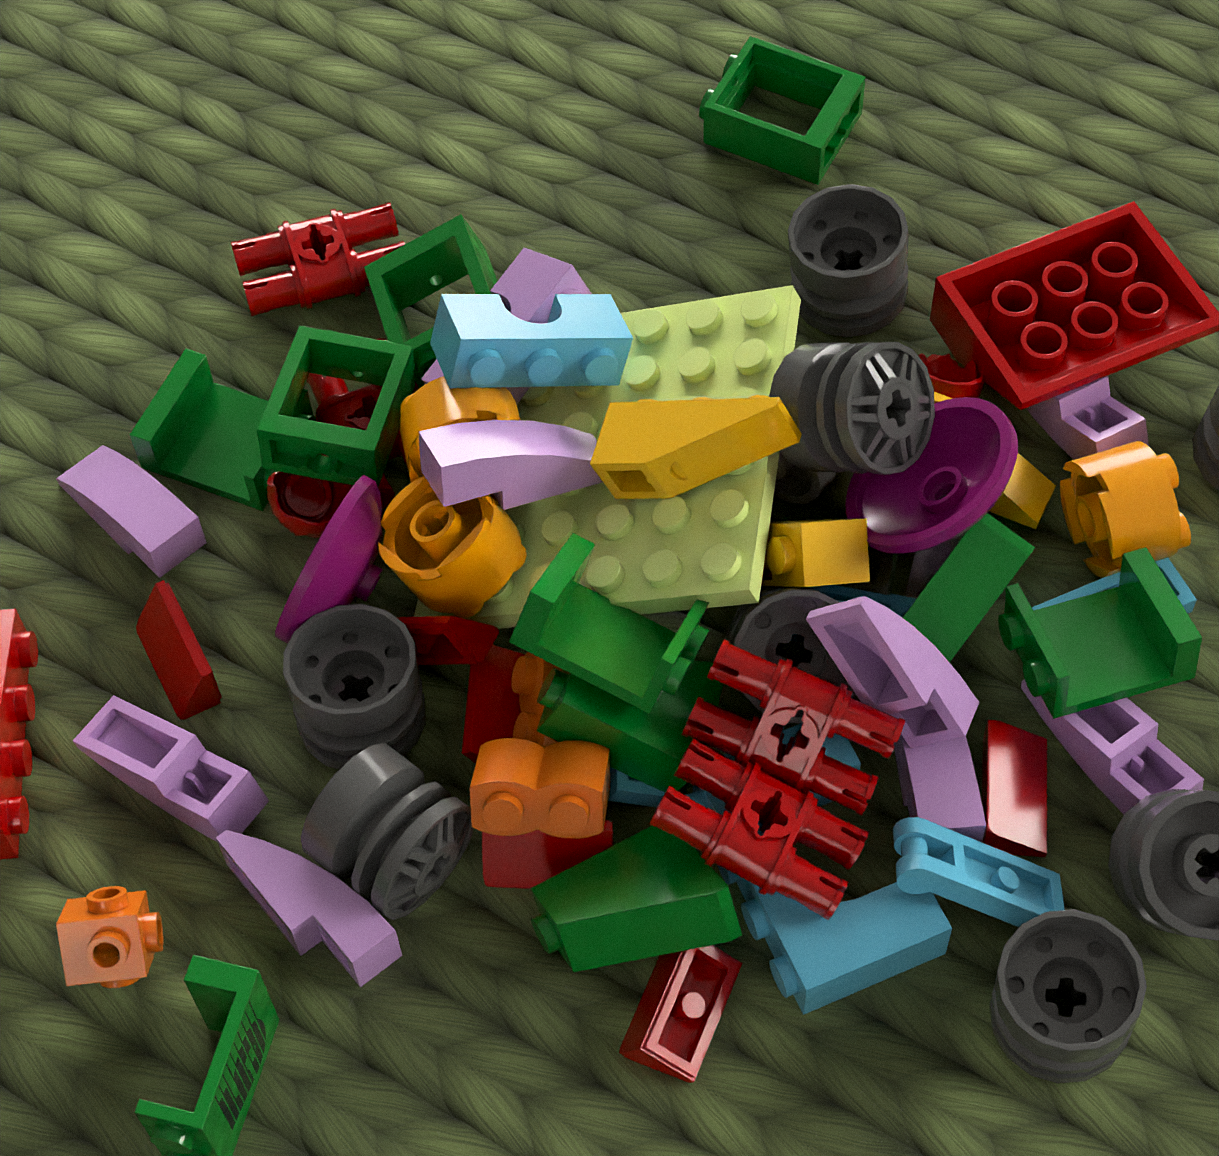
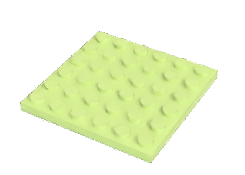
[414,285,801,629]

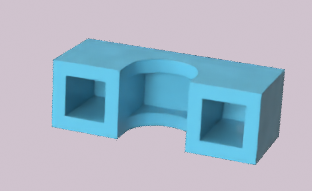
[430,294,633,388]

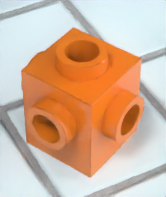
[56,886,164,988]

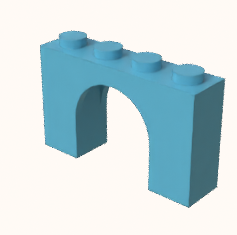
[687,724,952,1015]

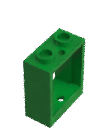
[699,36,866,185]
[364,214,497,389]
[257,326,415,487]

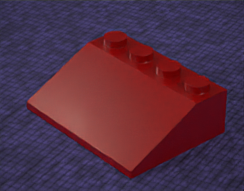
[929,201,1219,410]

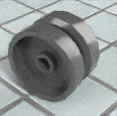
[1108,789,1219,941]

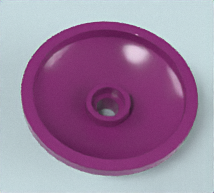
[845,397,1018,553]
[275,475,384,643]

